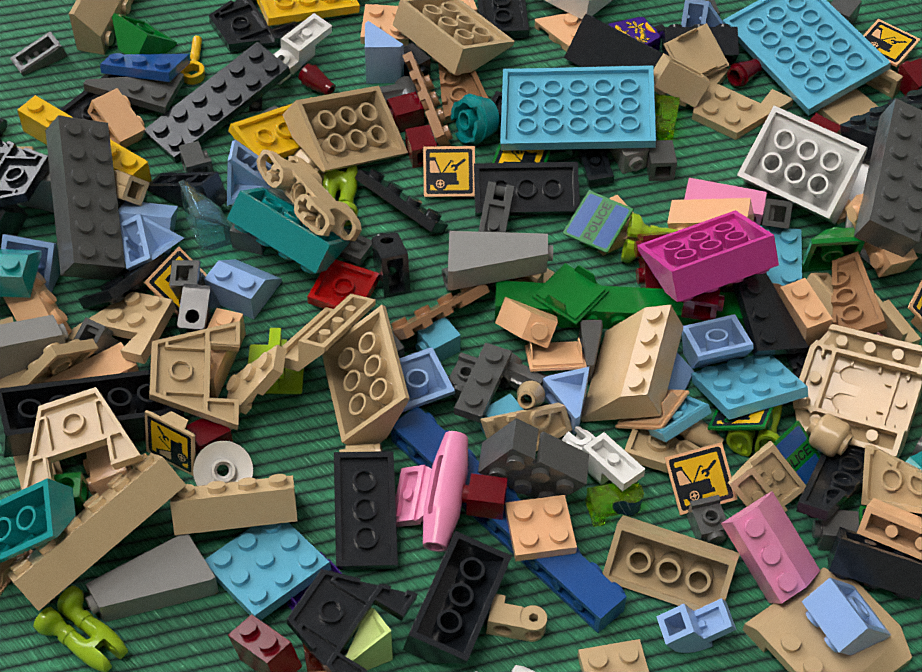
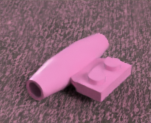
[395,431,468,552]

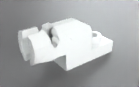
[273,13,332,85]
[562,426,645,491]

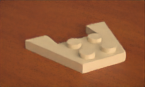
[692,68,794,140]
[65,291,176,364]
[149,321,240,430]
[23,387,144,489]

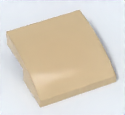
[728,441,806,512]

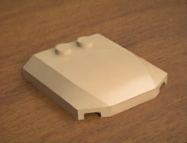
[793,324,922,458]
[743,568,912,672]

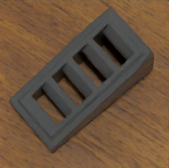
[10,31,68,76]
[578,320,603,382]

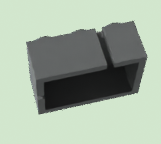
[478,418,589,499]

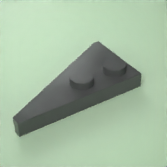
[83,73,185,114]

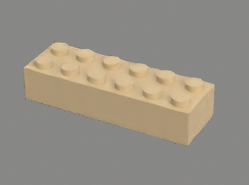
[7,453,186,611]

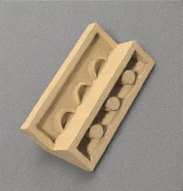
[282,294,376,371]

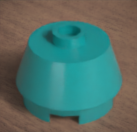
[451,94,499,144]

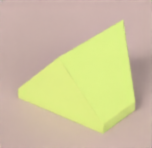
[346,608,393,670]

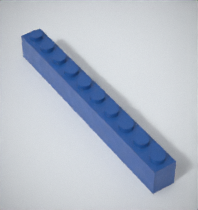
[391,407,627,633]

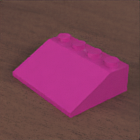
[637,210,779,302]

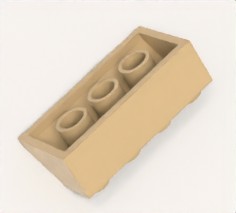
[69,0,134,55]
[170,474,298,535]
[603,515,740,611]

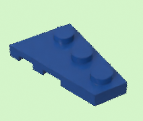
[100,53,190,82]

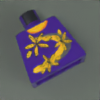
[608,17,665,51]

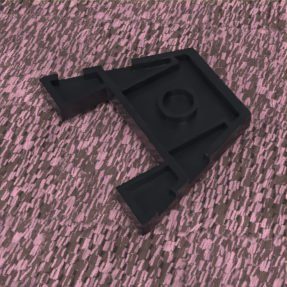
[209,0,298,51]
[0,138,49,207]
[286,569,418,672]

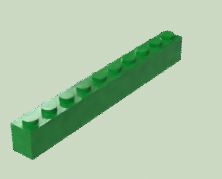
[494,281,747,333]

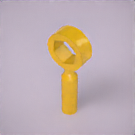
[180,36,205,85]

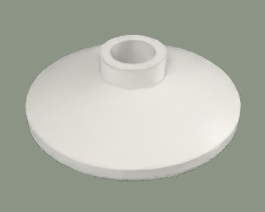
[193,441,253,486]

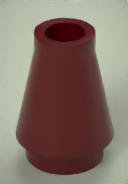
[727,59,762,87]
[298,63,336,95]

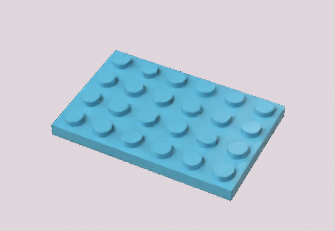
[723,0,891,116]
[500,66,656,150]

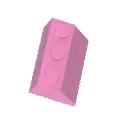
[721,491,820,604]

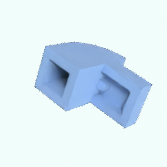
[656,598,736,653]

